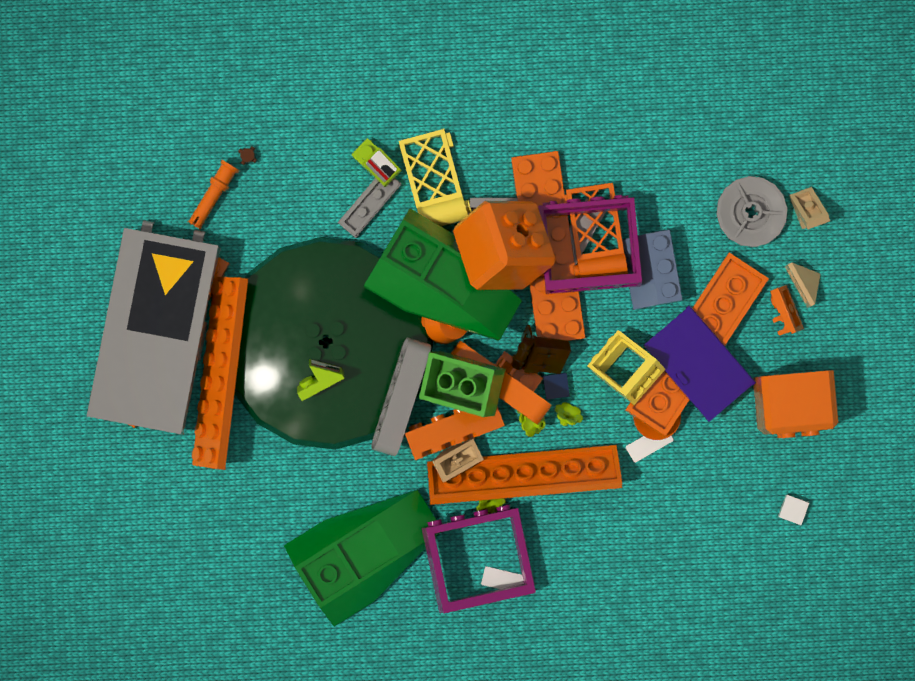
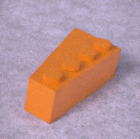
[405,407,505,460]

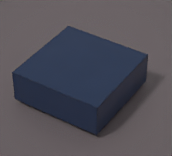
[543,373,570,400]

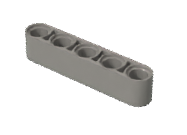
[371,337,431,456]

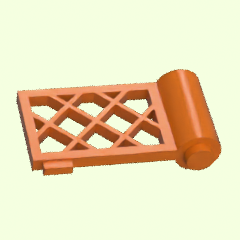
[562,183,628,278]

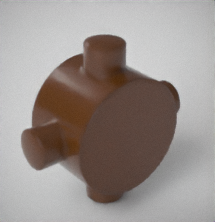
[238,146,257,165]

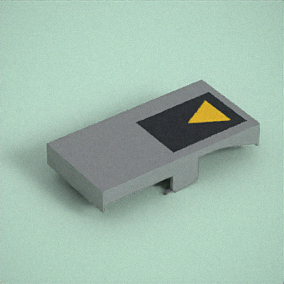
[87,220,221,435]

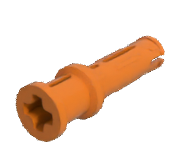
[188,160,240,230]

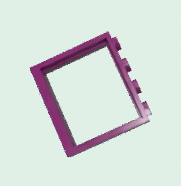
[538,195,642,294]
[422,504,536,614]

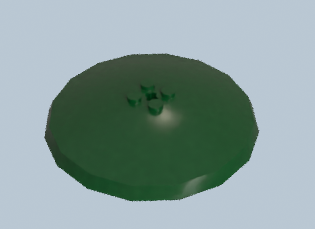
[234,237,433,450]

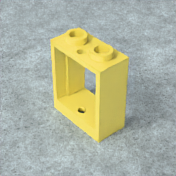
[588,330,665,405]

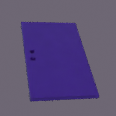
[643,305,756,422]

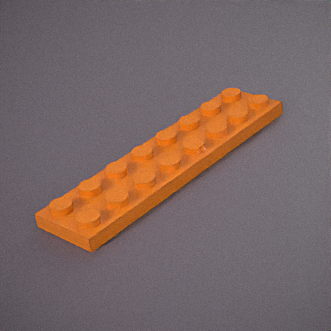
[511,151,585,341]
[625,252,769,437]
[192,277,248,470]
[427,445,622,505]

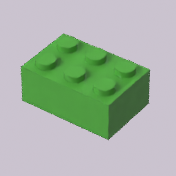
[419,351,505,417]

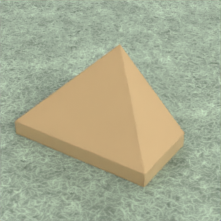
[784,263,820,308]
[432,439,484,482]

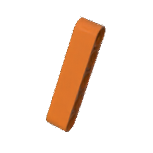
[451,341,552,425]

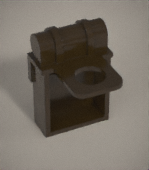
[512,325,571,374]

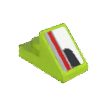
[351,138,402,187]
[297,359,344,401]

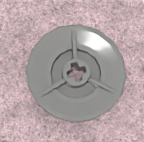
[716,176,787,247]

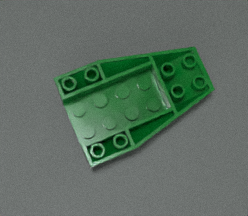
[363,208,522,341]
[284,490,440,627]

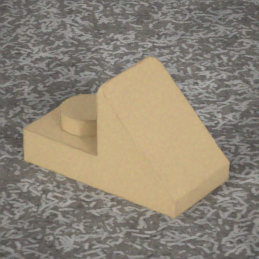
[790,187,830,230]

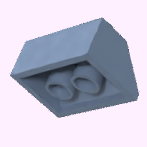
[622,230,682,310]

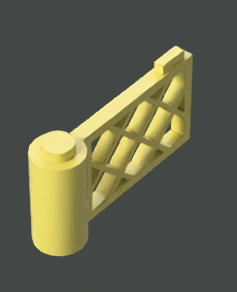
[399,129,472,226]

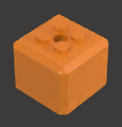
[453,201,556,290]
[753,370,838,438]

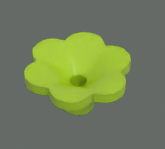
[555,402,583,426]
[521,416,546,437]
[476,498,506,514]

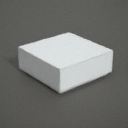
[778,495,809,525]

